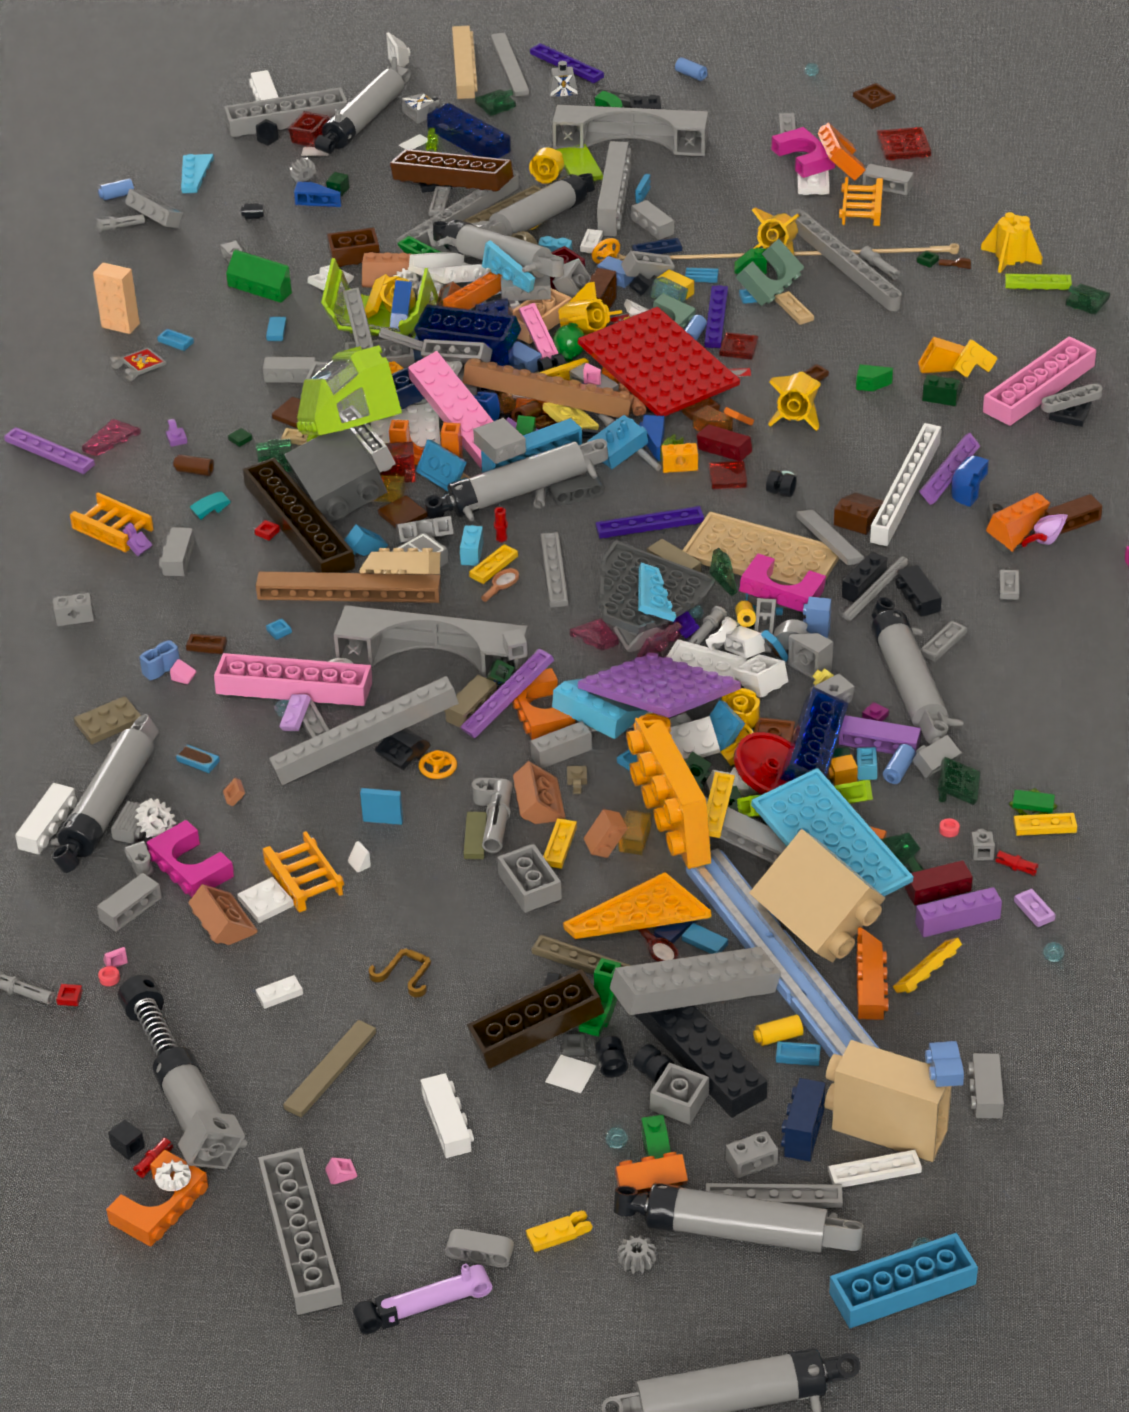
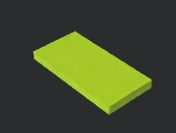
[556,144,603,181]

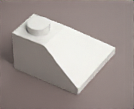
[386,32,410,67]

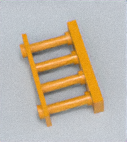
[839,177,883,226]
[70,492,154,553]
[263,831,344,913]

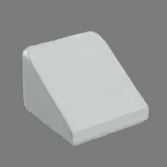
[348,841,371,872]

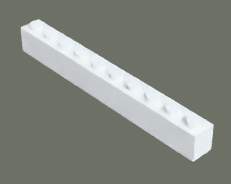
[870,423,941,546]

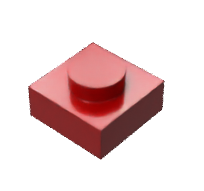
[254,520,280,541]
[56,984,83,1006]

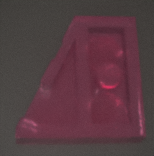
[570,618,619,651]

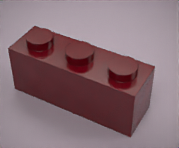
[696,424,752,462]
[905,860,973,905]

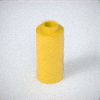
[735,600,756,627]
[753,1014,803,1046]

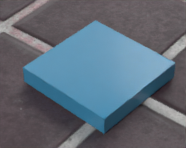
[360,788,403,825]

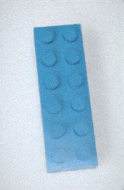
[481,418,582,473]
[829,1233,978,1329]

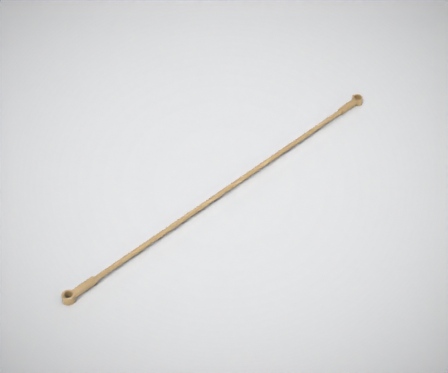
[616,243,959,261]

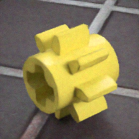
[812,668,834,685]

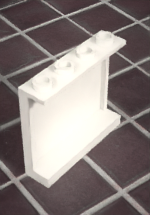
[409,252,491,284]

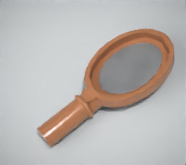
[481,568,519,602]

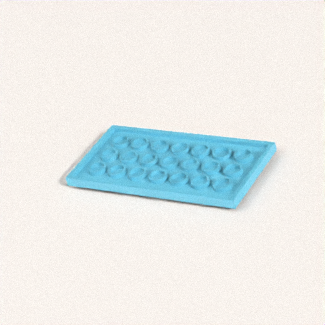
[751,768,914,896]

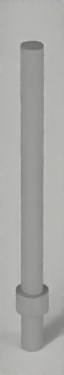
[598,414,661,471]

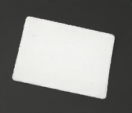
[301,147,329,156]

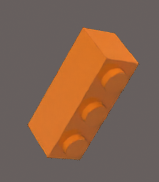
[615,1152,688,1194]

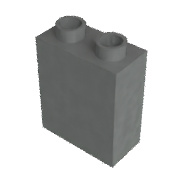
[284,421,388,523]

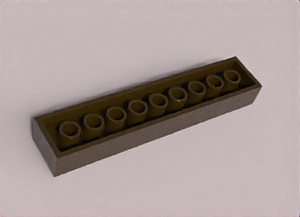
[243,458,355,573]

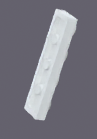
[828,1150,922,1187]

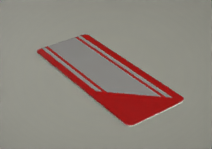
[729,368,751,377]

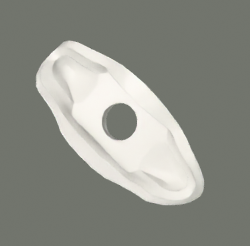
[706,617,739,651]

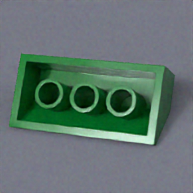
[226,249,292,303]

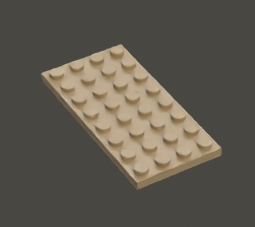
[682,512,840,585]

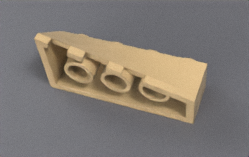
[360,548,440,574]

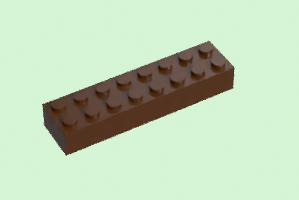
[390,149,514,192]

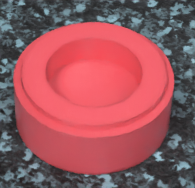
[939,818,960,838]
[98,966,120,986]

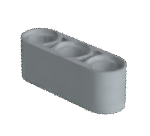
[445,1229,515,1268]

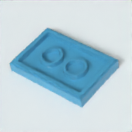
[416,439,467,491]

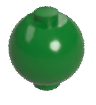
[553,323,585,362]

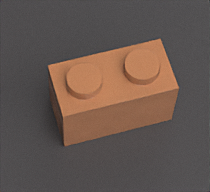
[583,809,628,858]

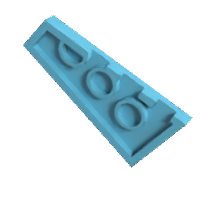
[181,154,214,193]
[482,240,535,293]
[638,563,676,622]

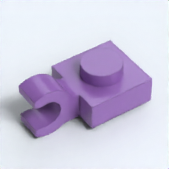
[166,419,187,447]
[122,523,152,556]

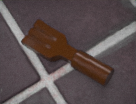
[939,258,971,269]

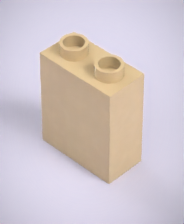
[749,829,885,963]
[825,1040,952,1162]

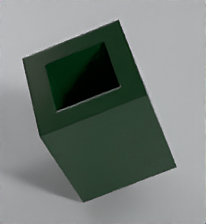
[326,172,349,197]
[486,659,514,686]

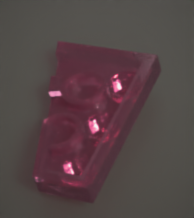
[82,419,141,456]
[636,621,683,658]

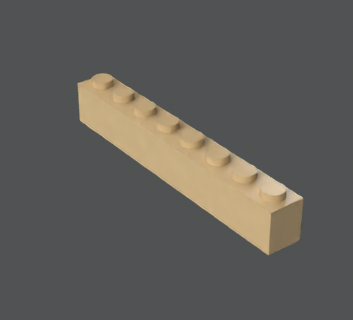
[452,26,478,99]

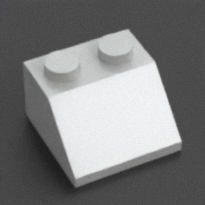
[732,654,789,697]

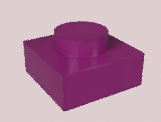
[862,702,889,721]

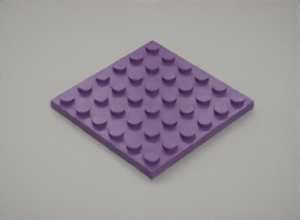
[578,653,741,718]

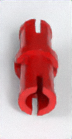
[494,507,508,542]
[995,850,1039,876]
[133,1138,173,1178]

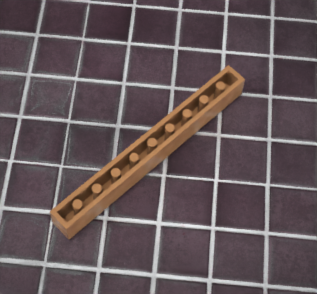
[462,358,634,418]
[256,572,441,603]

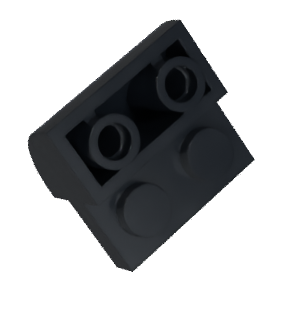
[375,728,431,770]

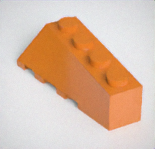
[986,493,1050,552]
[856,928,888,1020]

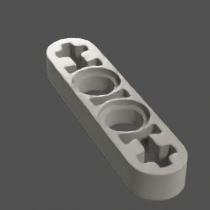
[1041,384,1103,413]

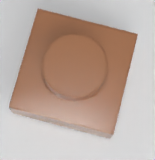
[223,778,245,806]

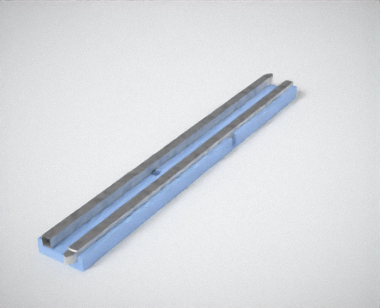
[686,848,880,1058]

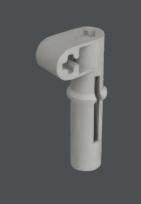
[472,778,513,853]

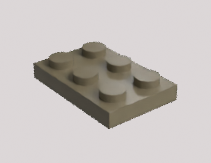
[74,696,141,745]

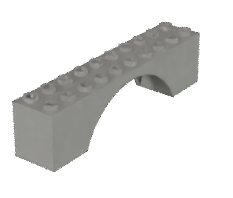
[552,105,708,156]
[334,605,529,678]

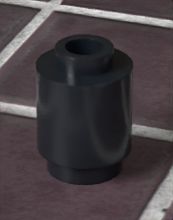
[241,203,264,219]

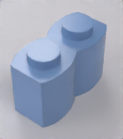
[139,640,180,680]
[925,1041,964,1087]

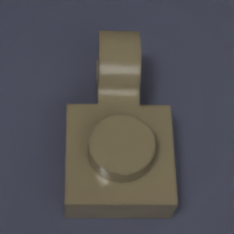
[567,766,587,794]

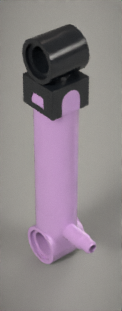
[353,1264,493,1334]

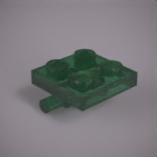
[475,89,516,116]
[1065,283,1110,314]
[256,439,292,472]
[938,757,980,805]

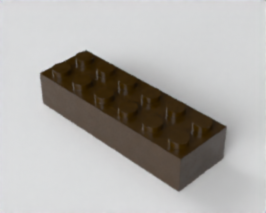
[467,969,604,1069]

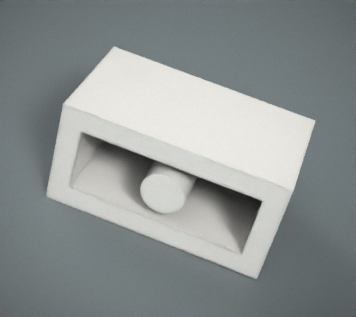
[724,626,765,658]

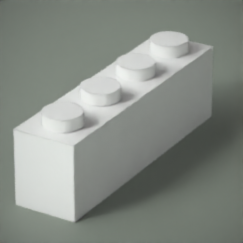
[249,70,278,101]
[15,783,77,854]
[421,1073,474,1158]

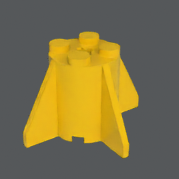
[752,207,799,255]
[981,212,1043,273]
[558,282,622,335]
[768,372,821,431]

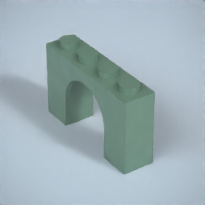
[736,239,804,306]
[653,293,696,329]

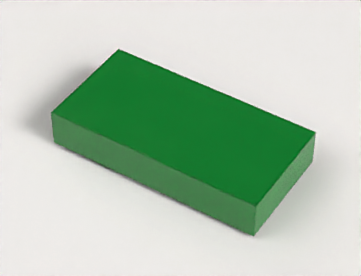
[1012,789,1055,813]

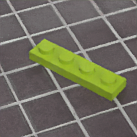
[1005,274,1072,290]

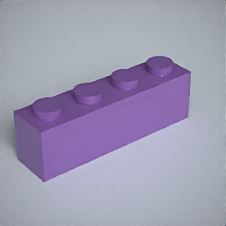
[839,715,921,754]
[915,887,1002,937]

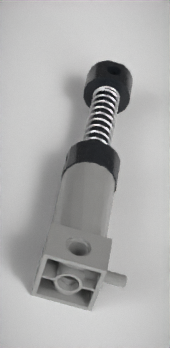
[118,975,247,1169]

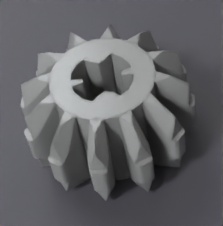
[289,157,316,182]
[618,1235,656,1275]

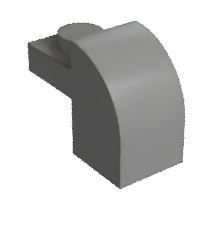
[773,619,811,651]

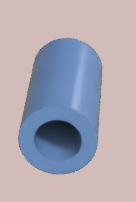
[675,57,707,81]
[98,178,134,201]
[684,315,707,341]
[883,744,916,784]

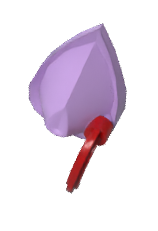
[1021,514,1068,547]

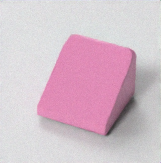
[583,363,601,385]
[170,659,197,684]
[103,947,128,967]
[325,1158,358,1184]

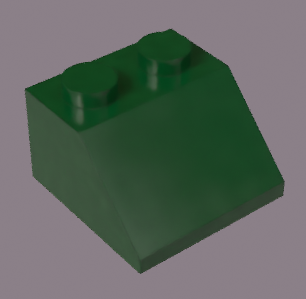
[922,375,963,406]

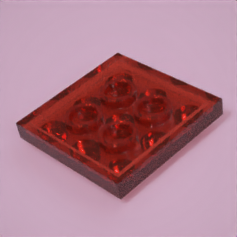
[877,127,931,160]

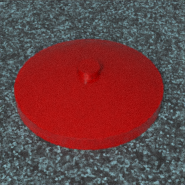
[734,732,810,795]

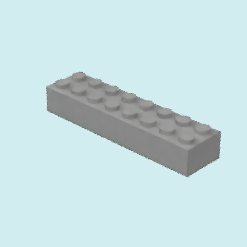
[224,87,347,137]
[597,141,631,236]
[610,947,781,1015]
[258,1147,343,1315]

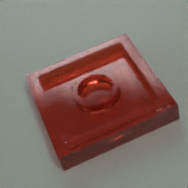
[719,332,758,360]
[709,461,747,489]

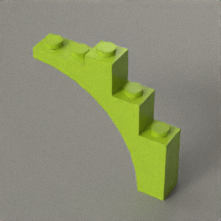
[737,780,873,818]

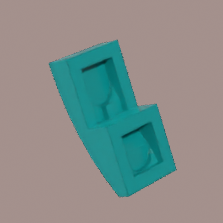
[190,491,231,520]

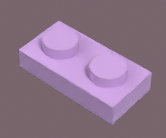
[279,694,311,731]
[1014,889,1056,928]

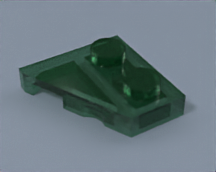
[709,548,737,596]
[881,833,921,866]

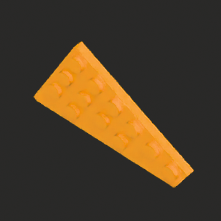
[563,872,711,939]

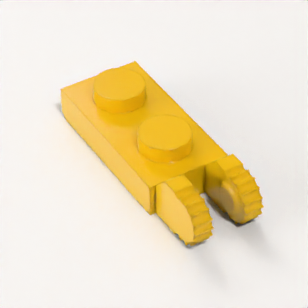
[526,1210,593,1252]

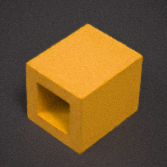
[826,754,858,786]

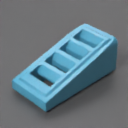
[857,747,877,780]

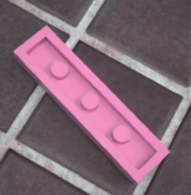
[519,303,558,358]

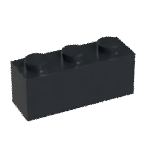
[842,552,887,603]
[895,565,942,617]

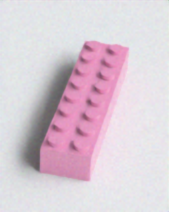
[983,336,1096,426]
[408,351,493,470]
[214,653,372,706]

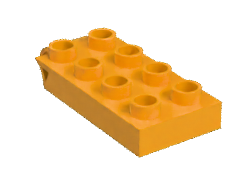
[626,713,711,869]

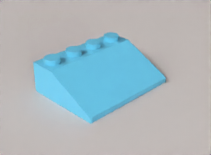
[552,678,648,739]

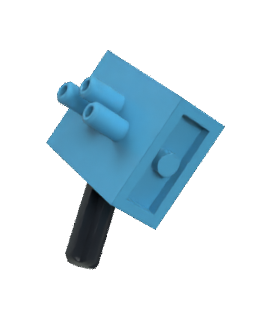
[582,415,649,469]

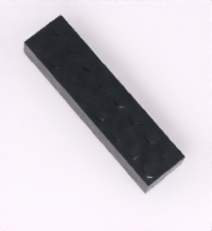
[635,1005,767,1118]

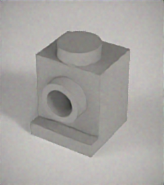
[971,829,995,860]

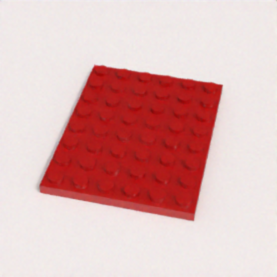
[578,306,740,416]

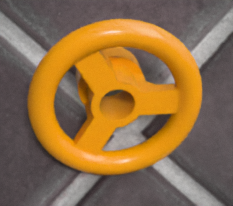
[592,238,620,264]
[418,750,457,779]

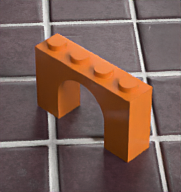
[817,122,866,181]
[389,420,463,465]
[512,668,576,740]
[106,1150,208,1247]

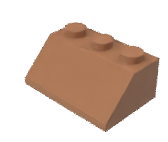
[362,252,411,287]
[513,761,566,824]
[188,884,258,945]

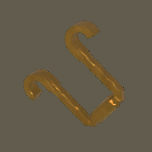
[369,948,431,998]

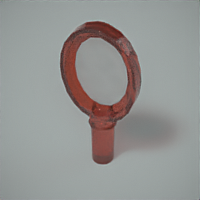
[637,928,679,962]

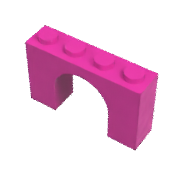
[771,127,835,178]
[739,553,826,612]
[146,820,234,897]

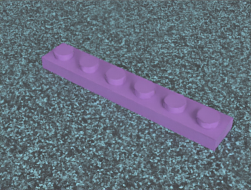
[4,427,95,474]
[919,433,980,505]
[460,648,554,738]

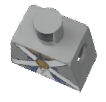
[549,61,578,97]
[402,93,440,124]

